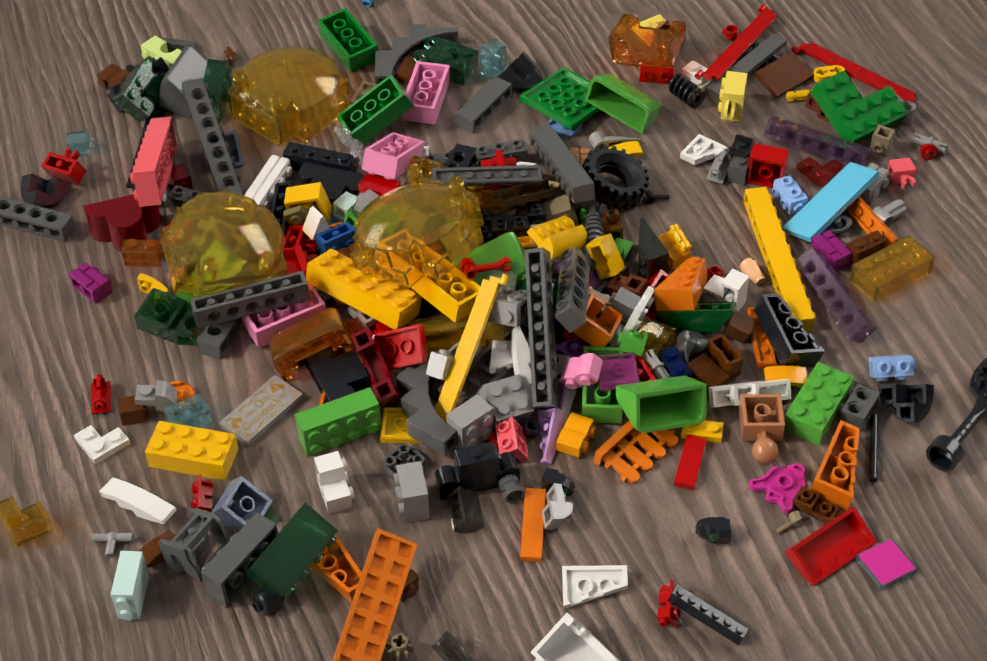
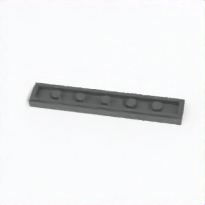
[707,33,787,98]
[432,165,542,187]

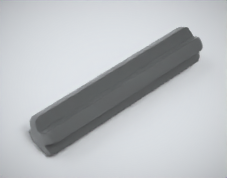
[151,36,197,50]

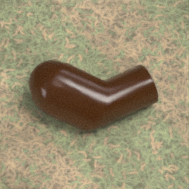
[223,47,237,66]

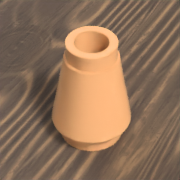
[740,258,765,285]

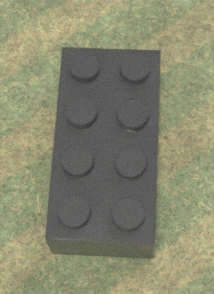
[201,513,281,608]

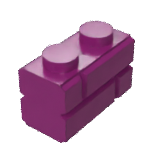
[811,230,853,273]
[69,263,112,304]

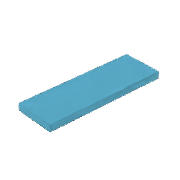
[782,162,880,243]

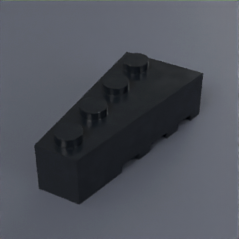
[754,294,825,367]

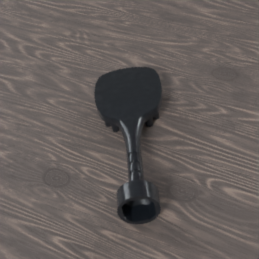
[926,358,987,471]

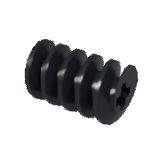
[669,73,705,108]

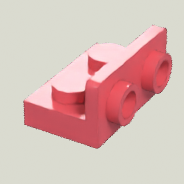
[495,417,529,463]

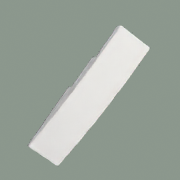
[511,326,533,407]
[708,379,791,408]
[99,478,177,524]

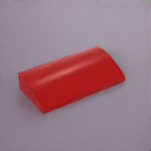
[784,506,877,586]

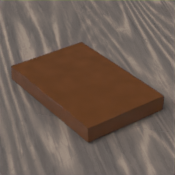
[754,52,813,99]

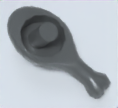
[821,216,852,235]

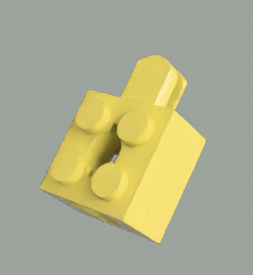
[718,71,747,122]

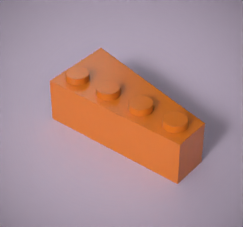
[654,257,708,311]
[810,420,860,510]
[290,521,362,603]

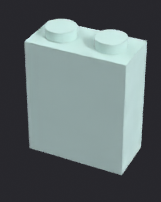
[111,551,149,621]

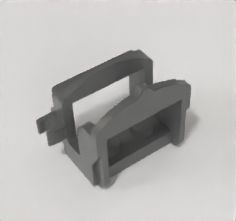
[158,508,230,582]

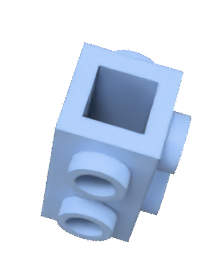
[772,175,808,216]
[868,354,916,381]

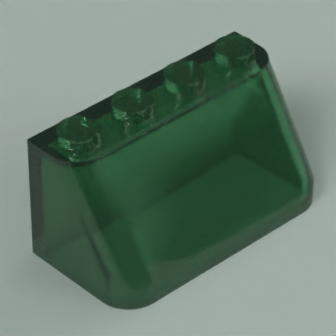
[244,503,338,598]

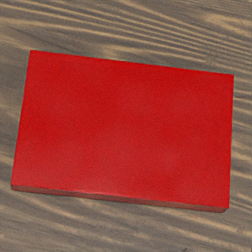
[374,324,427,371]

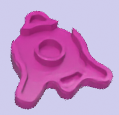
[749,463,806,514]

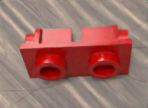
[639,65,674,84]
[91,374,112,414]
[190,474,213,512]
[657,580,681,629]

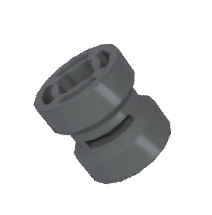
[498,474,525,503]

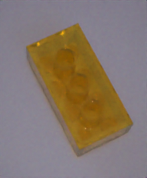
[850,235,935,303]

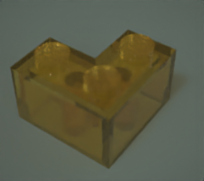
[628,318,676,362]
[0,496,53,549]

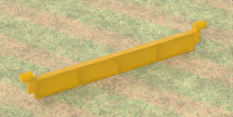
[435,274,510,423]

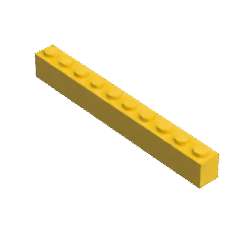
[744,187,816,332]

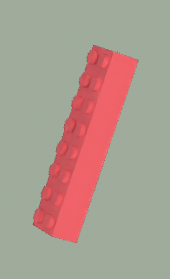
[130,116,178,207]

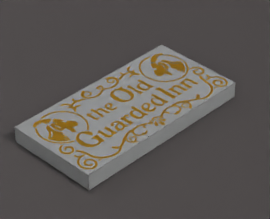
[219,375,304,446]

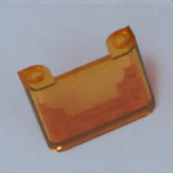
[608,13,686,68]
[269,308,355,382]

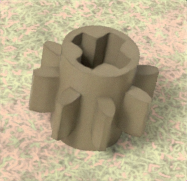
[386,632,414,661]

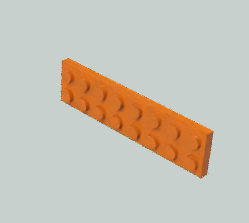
[332,528,418,661]

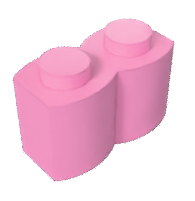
[560,353,603,390]

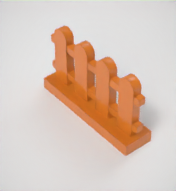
[593,421,678,484]

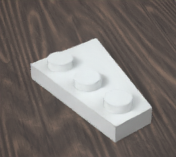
[622,286,655,332]
[562,565,628,609]

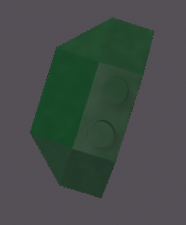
[657,302,737,334]

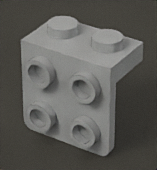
[487,287,527,327]

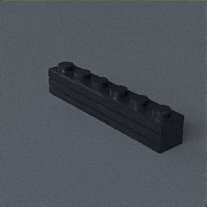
[667,584,748,645]

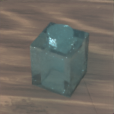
[67,131,94,156]

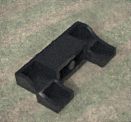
[471,204,547,247]

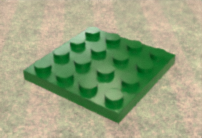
[520,67,601,130]

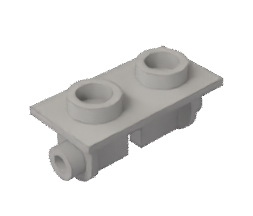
[706,150,731,184]

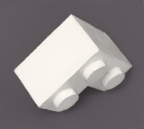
[702,269,749,311]
[314,451,355,514]

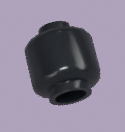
[252,583,285,616]

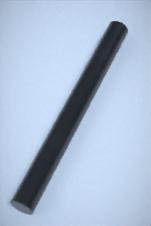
[869,413,879,482]

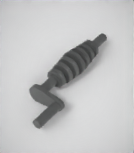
[576,199,604,263]

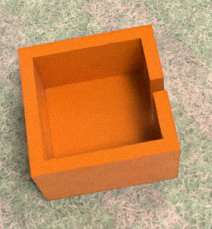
[572,293,623,347]

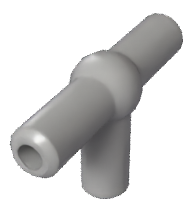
[91,531,134,557]

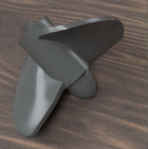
[674,330,709,365]

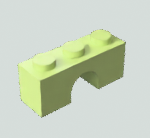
[141,36,182,69]

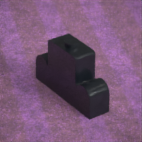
[298,161,365,211]
[304,347,369,403]
[435,442,520,500]

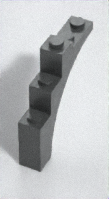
[375,24,459,84]
[396,348,458,456]

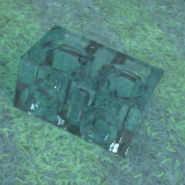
[480,38,506,80]
[163,394,212,428]

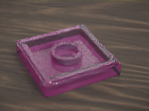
[598,353,640,391]

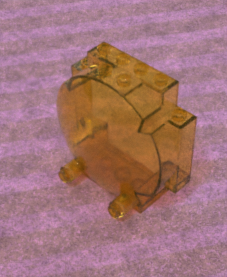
[227,47,350,146]
[350,164,484,289]
[160,191,288,298]

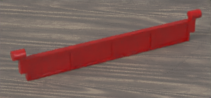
[695,4,778,80]
[791,42,917,103]

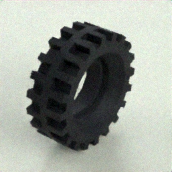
[582,145,650,211]

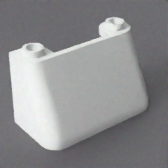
[531,613,620,661]

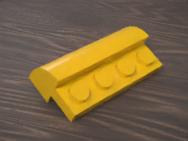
[527,215,587,264]

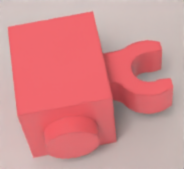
[887,158,917,189]

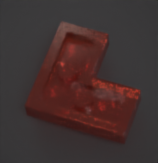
[796,156,845,188]

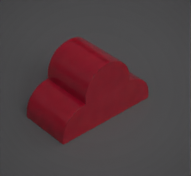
[83,194,162,253]

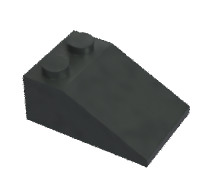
[638,217,669,280]

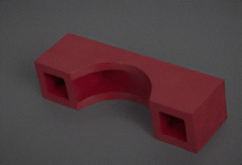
[350,327,401,408]

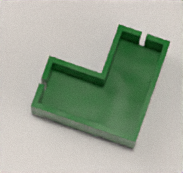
[810,70,909,148]

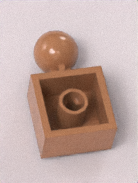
[738,394,785,464]

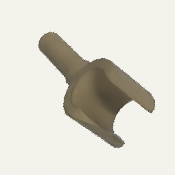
[776,511,802,534]

